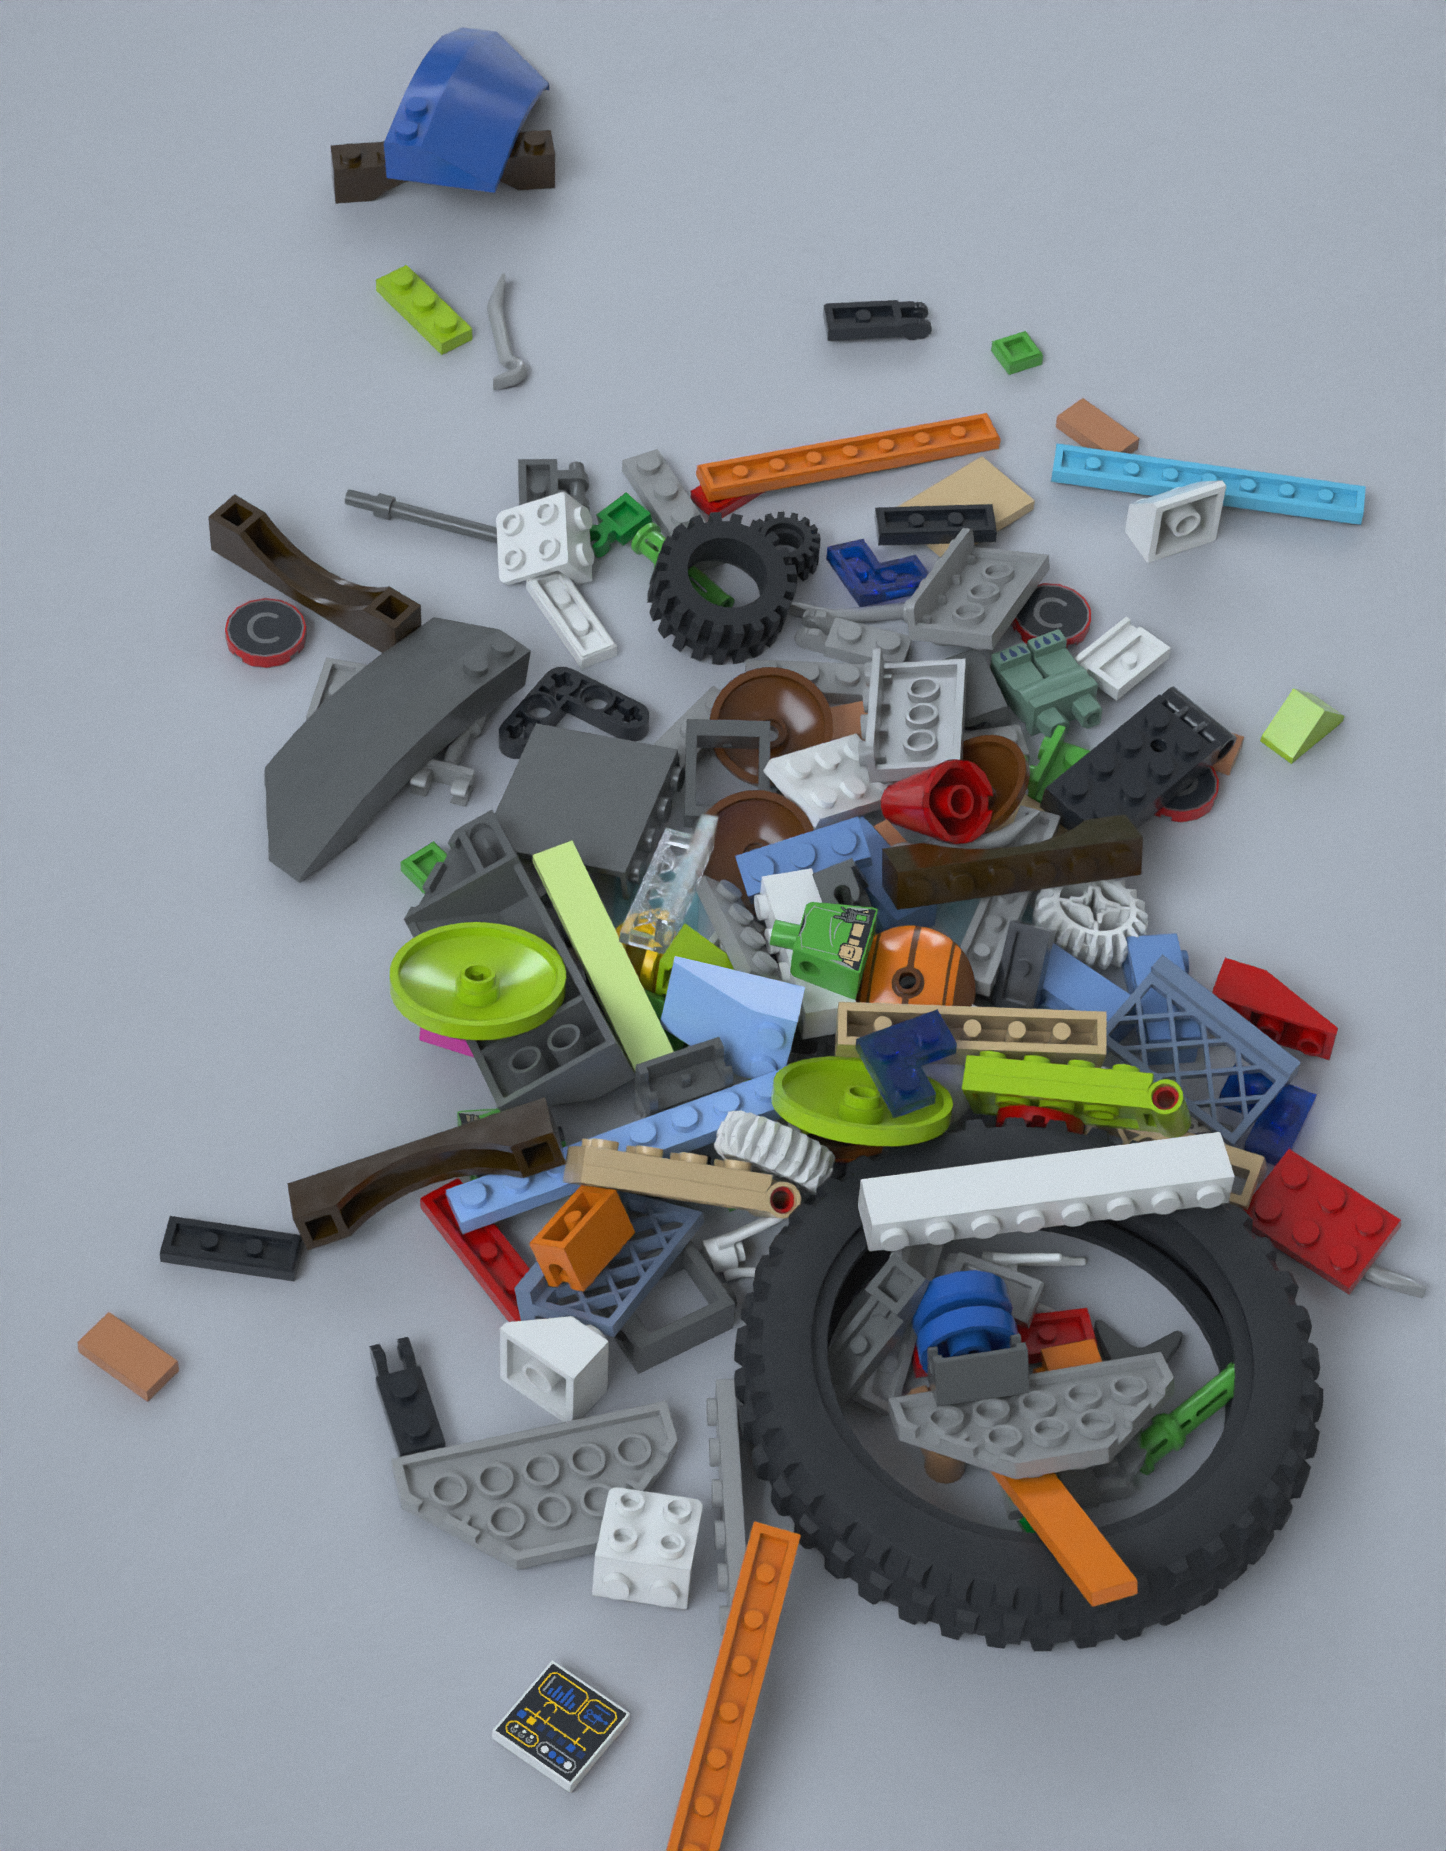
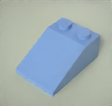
[660,956,805,1079]

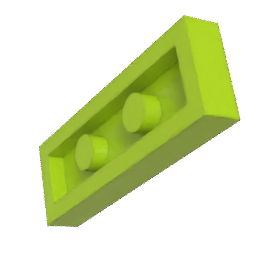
[376,265,472,355]

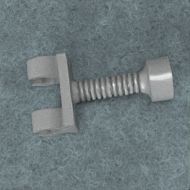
[410,715,486,807]

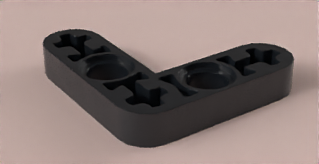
[499,667,649,759]

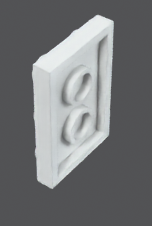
[763,734,895,830]

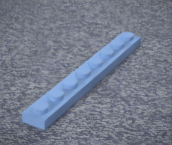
[446,1069,782,1234]

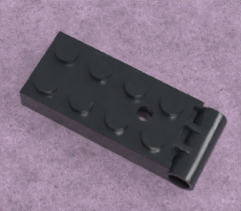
[1040,686,1237,831]

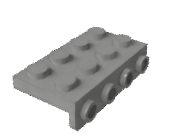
[903,528,1050,650]
[858,648,967,783]

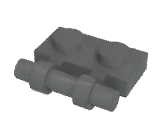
[518,459,590,512]

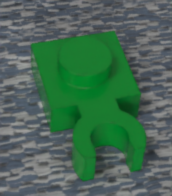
[589,492,653,558]

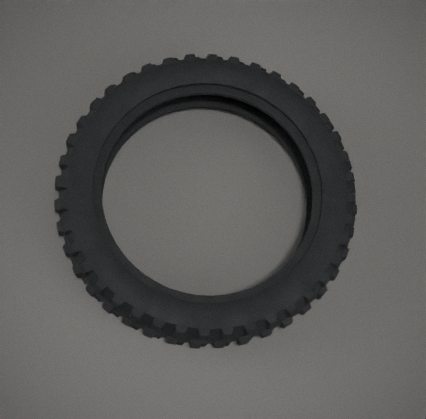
[734,1117,1323,1651]

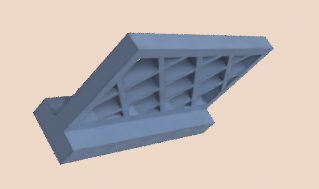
[1106,954,1301,1147]
[514,1191,704,1337]

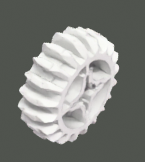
[1032,879,1148,971]
[714,1110,836,1195]

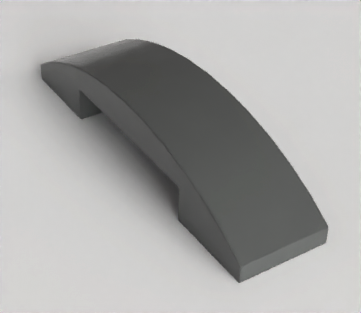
[828,1253,929,1407]

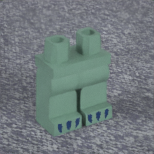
[990,629,1103,738]

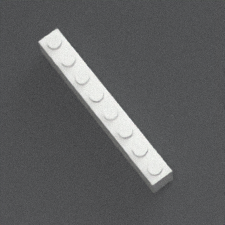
[858,1132,1235,1251]

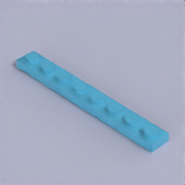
[1051,444,1366,525]

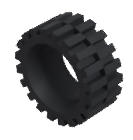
[647,512,797,665]

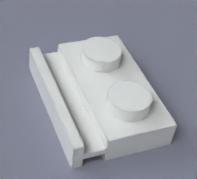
[1074,617,1171,701]

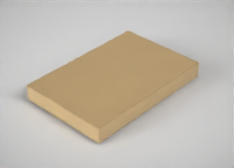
[897,456,1035,557]

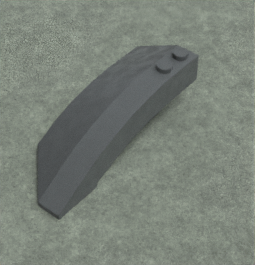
[264,617,531,883]
[403,810,635,1112]

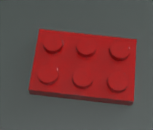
[1243,1149,1401,1295]

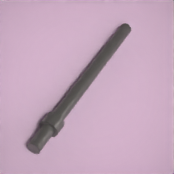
[345,489,497,544]

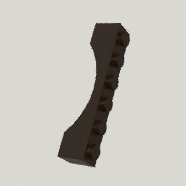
[330,130,555,204]
[208,494,422,653]
[882,815,1143,910]
[287,1097,566,1250]

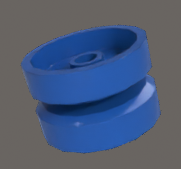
[911,1270,1019,1373]

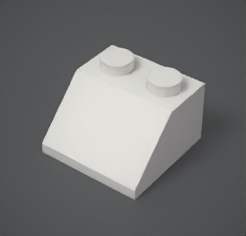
[1125,480,1226,563]
[500,1316,609,1422]

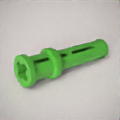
[631,522,735,608]
[1139,1363,1235,1476]

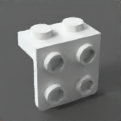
[496,491,594,585]
[592,1488,703,1609]

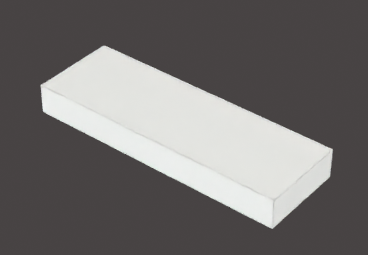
[526,570,617,669]

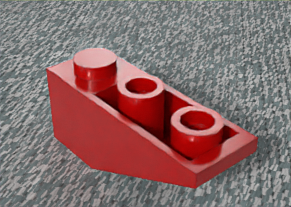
[1212,958,1338,1060]

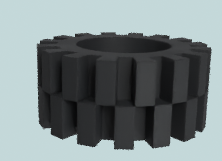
[757,511,821,583]

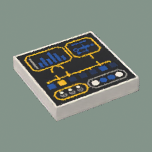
[492,1660,630,1793]

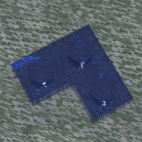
[826,539,929,607]
[855,1009,957,1118]
[1219,1063,1317,1166]

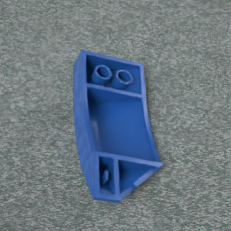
[384,27,549,193]

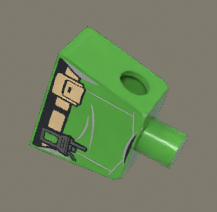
[770,902,878,1000]

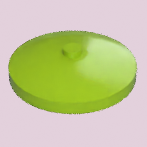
[390,922,566,1040]
[771,1056,953,1146]

